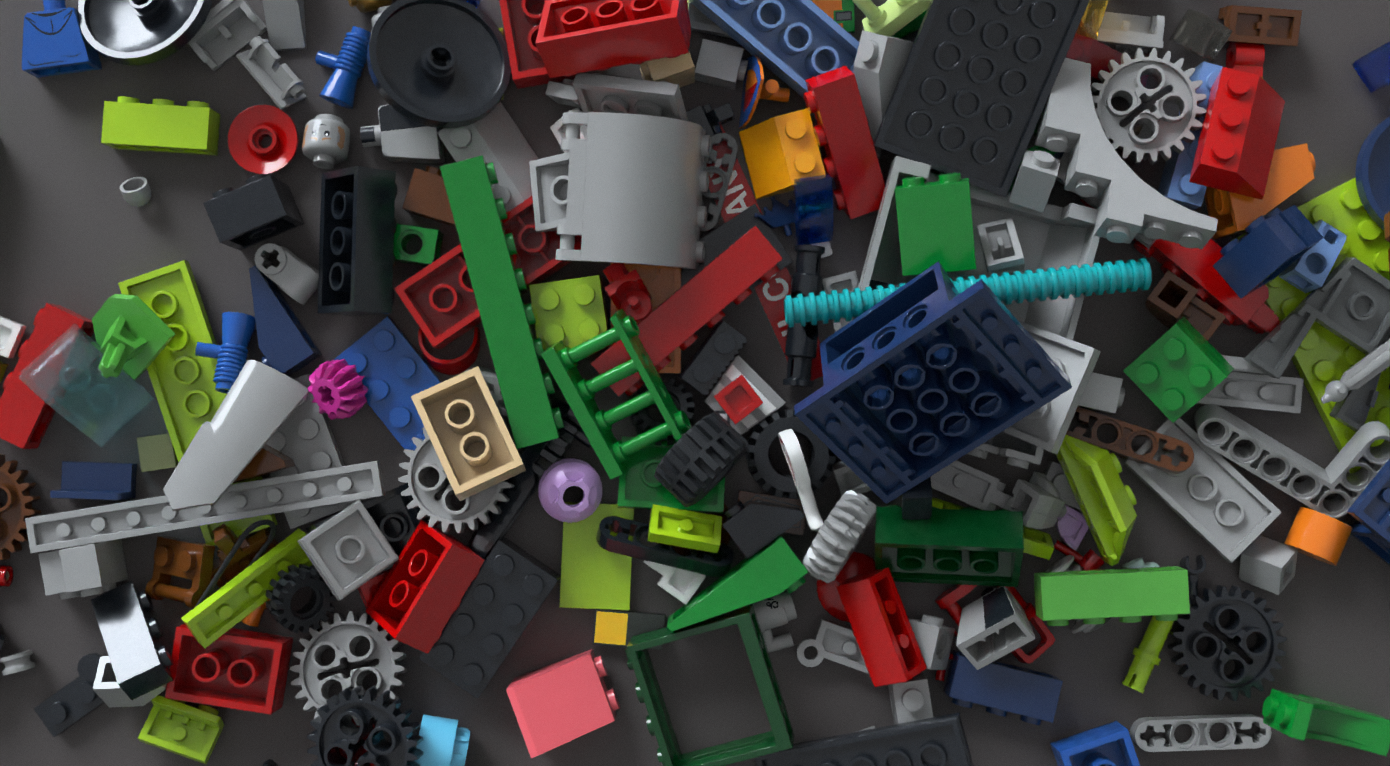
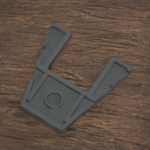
[1244,257,1390,432]

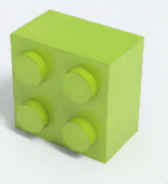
[529,275,611,351]

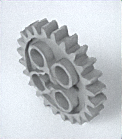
[1091,48,1207,165]
[398,427,514,533]
[290,611,408,726]

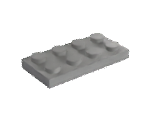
[266,374,357,529]
[1123,418,1282,563]

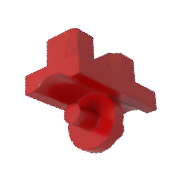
[603,263,652,322]

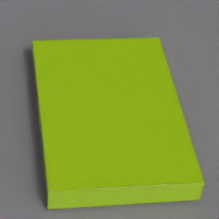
[559,502,634,610]

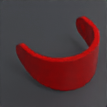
[418,327,480,375]

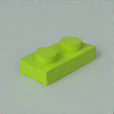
[647,504,722,553]

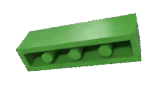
[1034,566,1190,626]

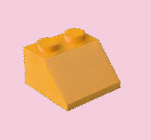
[739,108,826,200]

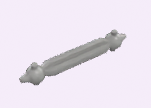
[1320,339,1390,404]

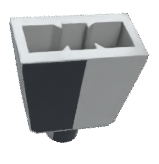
[360,104,445,165]
[956,586,1035,670]

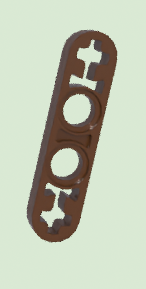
[1066,407,1194,474]

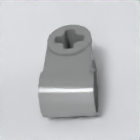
[255,243,319,305]

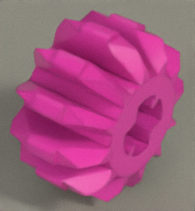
[307,359,369,420]

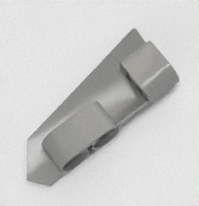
[163,360,309,511]

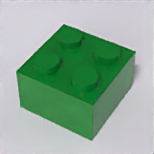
[1123,317,1234,423]

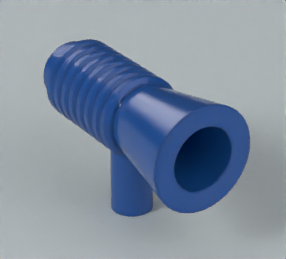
[315,26,371,109]
[195,312,256,394]

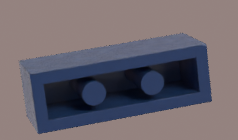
[944,650,1063,725]

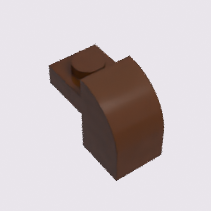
[1145,271,1226,341]

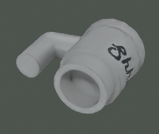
[753,592,797,653]

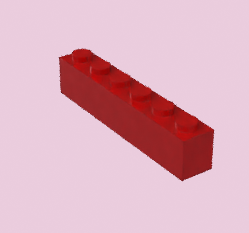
[591,225,783,397]

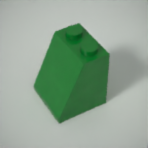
[895,173,976,276]

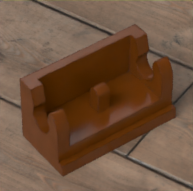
[1217,5,1302,47]

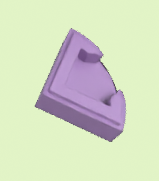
[1056,504,1089,551]

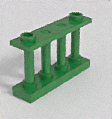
[541,309,691,480]

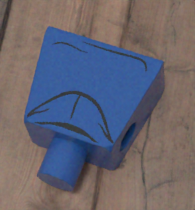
[22,0,102,78]

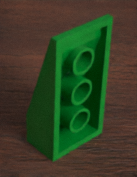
[667,535,808,632]

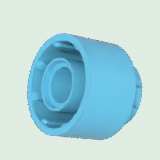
[414,714,471,766]

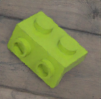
[138,695,224,764]

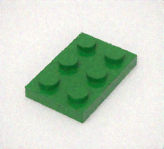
[617,436,725,514]

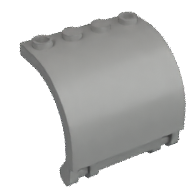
[555,112,711,270]

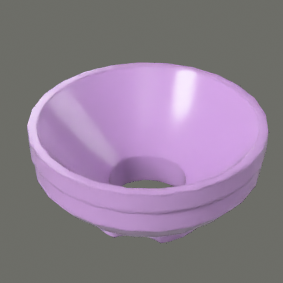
[538,458,602,523]

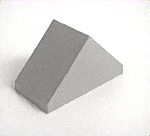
[977,217,1025,278]

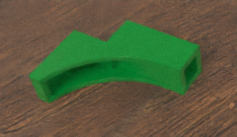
[1262,688,1390,757]

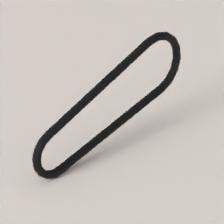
[194,519,277,608]

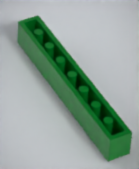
[440,155,564,449]

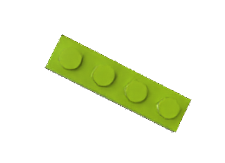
[181,529,313,648]

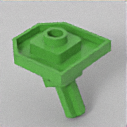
[92,294,175,380]

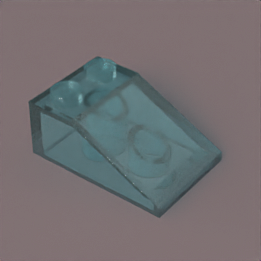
[19,323,154,447]

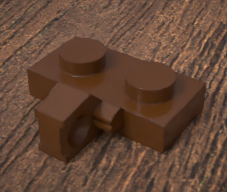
[211,524,279,588]

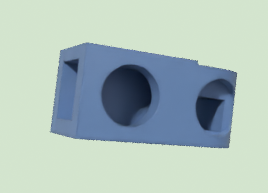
[1279,220,1347,294]

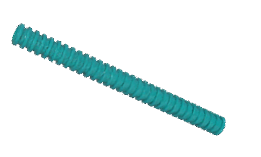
[784,258,1152,328]

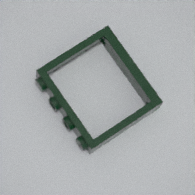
[625,604,795,766]

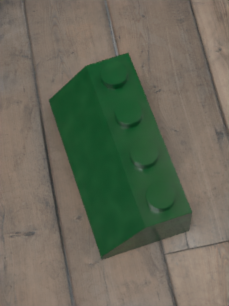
[875,505,1024,587]

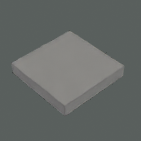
[297,500,399,601]

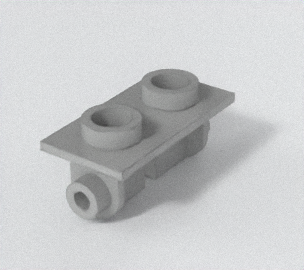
[236,36,307,110]

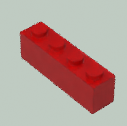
[803,65,885,219]
[0,303,94,449]

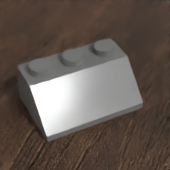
[437,102,539,212]

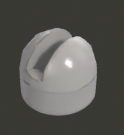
[119,177,151,207]

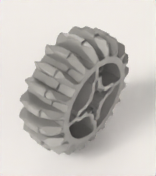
[803,490,876,583]

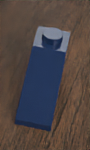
[249,265,322,376]

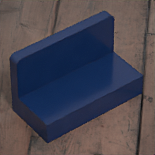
[50,461,137,500]

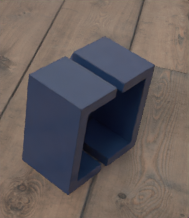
[1213,205,1324,299]

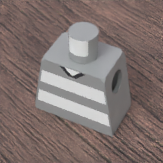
[704,355,786,435]

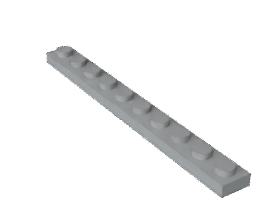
[25,460,385,554]

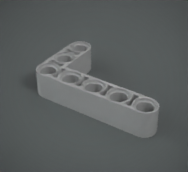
[1194,404,1390,518]

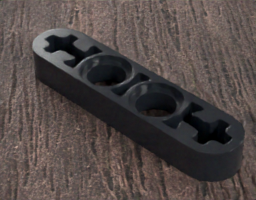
[596,516,734,577]

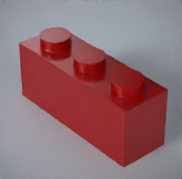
[836,567,927,687]

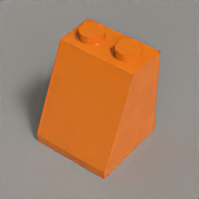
[1204,143,1316,240]

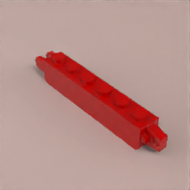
[1080,199,1281,334]

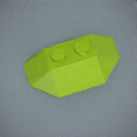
[1056,435,1137,566]

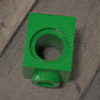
[393,224,444,266]

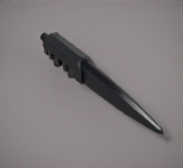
[467,400,591,563]

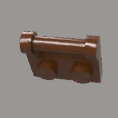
[145,536,215,609]

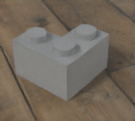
[38,539,128,600]

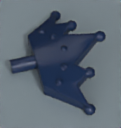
[754,196,809,236]

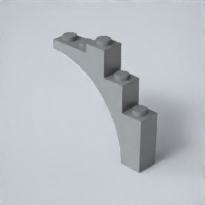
[1035,58,1218,249]

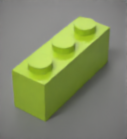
[101,96,220,156]

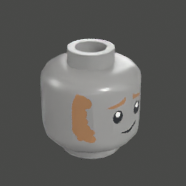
[302,114,351,169]

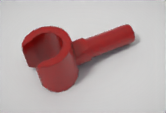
[1054,540,1104,570]

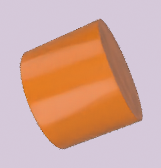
[1284,507,1353,566]

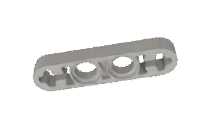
[1130,713,1272,752]

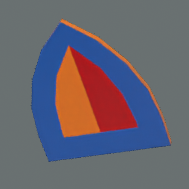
[739,55,790,129]

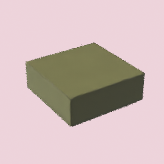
[137,433,179,472]

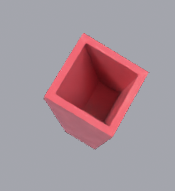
[506,649,620,758]

